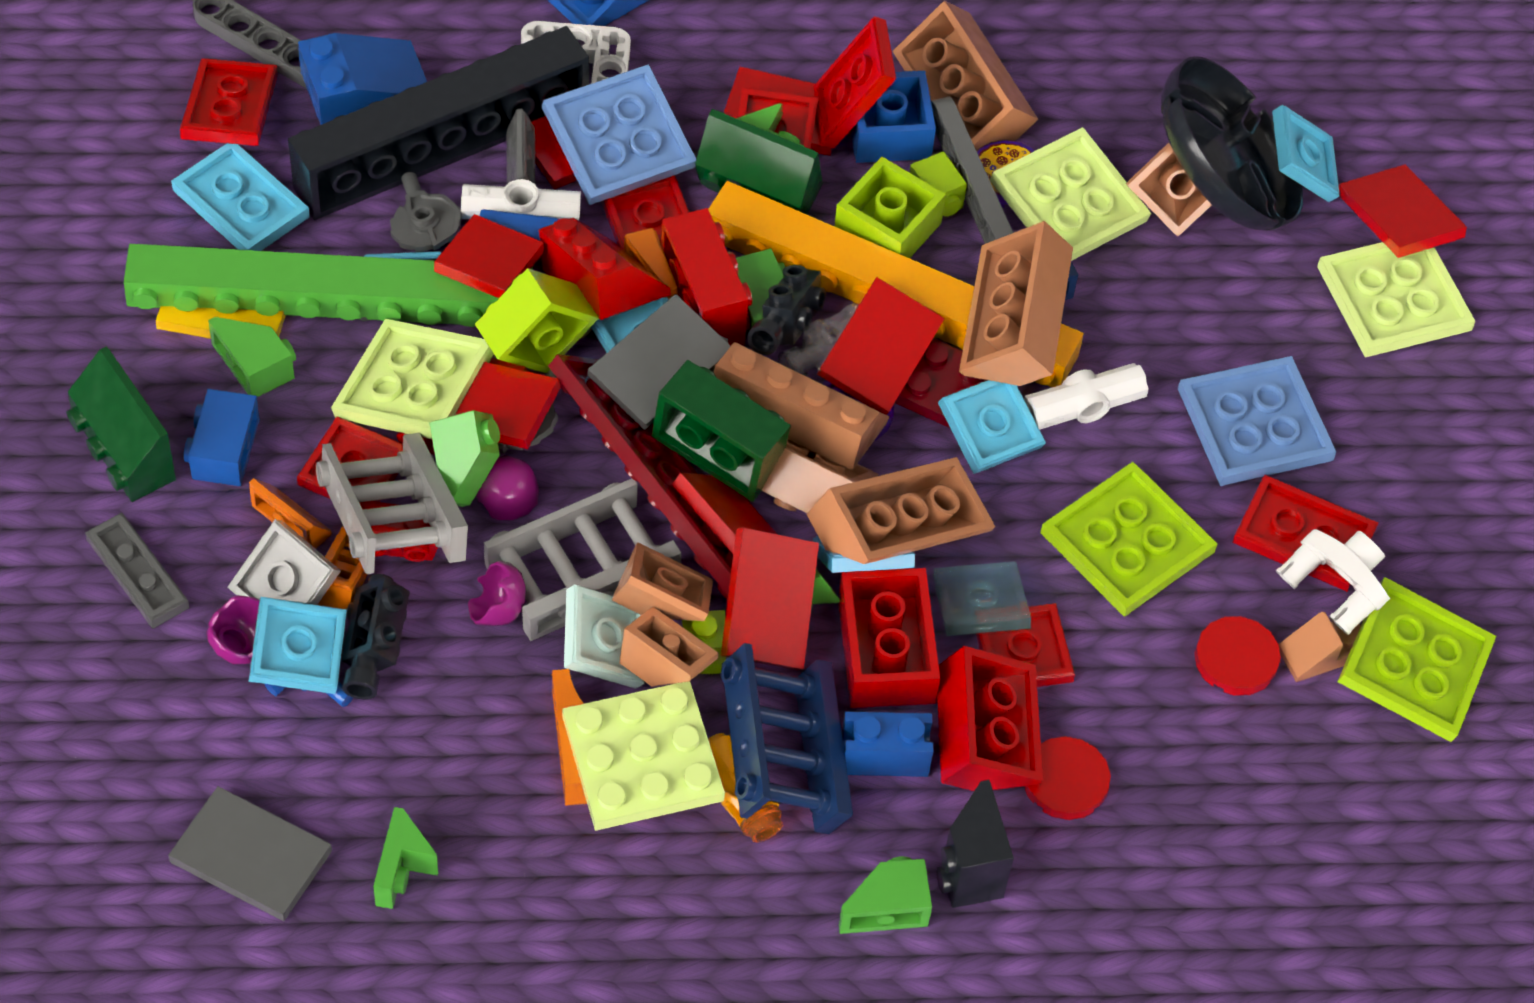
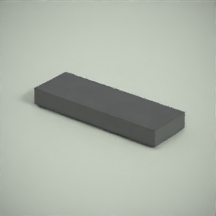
[85,512,189,629]

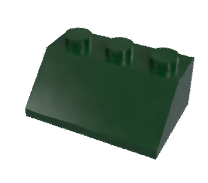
[695,109,823,214]
[66,346,176,502]
[651,359,791,502]

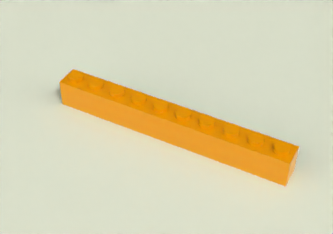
[708,181,1084,387]

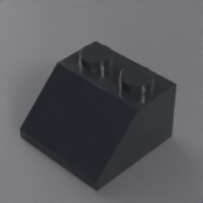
[936,780,1014,908]

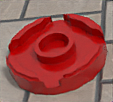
[1194,616,1281,696]
[1024,736,1111,820]

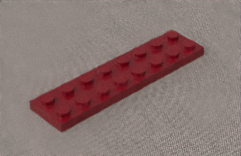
[548,354,733,599]

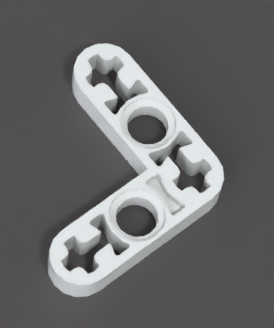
[521,21,631,84]

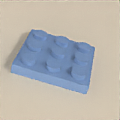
[542,64,696,205]
[1178,356,1336,486]

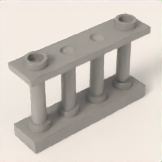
[316,433,468,574]
[484,478,681,641]

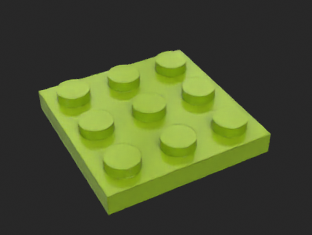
[1040,462,1218,617]
[1337,577,1496,742]

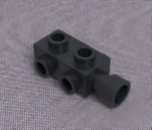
[747,265,826,355]
[341,574,410,700]

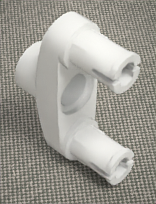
[1276,529,1390,635]

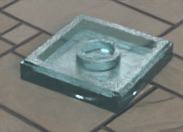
[933,562,1031,636]

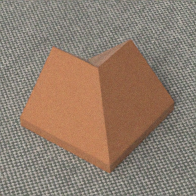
[1126,143,1211,237]
[612,542,713,621]

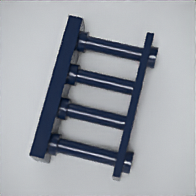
[721,643,853,834]

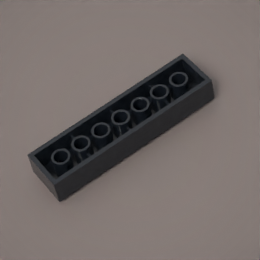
[288,26,589,221]

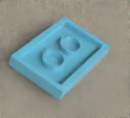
[171,143,310,251]

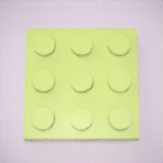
[990,127,1151,261]
[1317,242,1476,358]
[331,319,494,439]
[562,681,725,831]

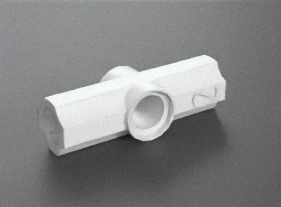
[461,179,581,220]
[1024,363,1148,430]

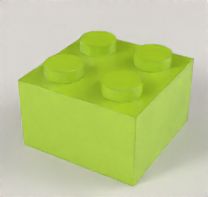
[834,157,946,258]
[475,268,599,373]

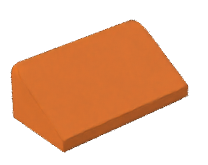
[249,478,332,549]

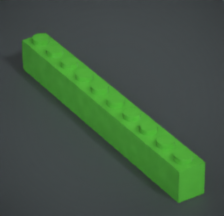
[124,244,533,327]

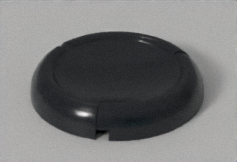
[1161,56,1303,230]

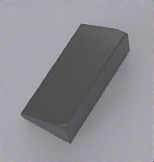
[507,109,535,184]

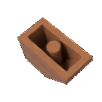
[619,607,719,687]

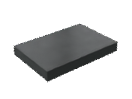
[587,294,731,430]
[168,786,332,921]

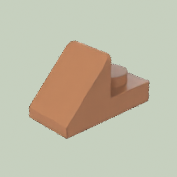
[1279,612,1361,682]

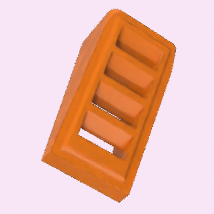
[624,228,678,299]
[317,527,367,613]

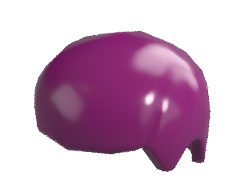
[476,455,539,520]
[468,561,526,626]
[206,595,260,665]

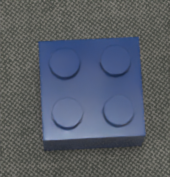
[850,70,936,163]

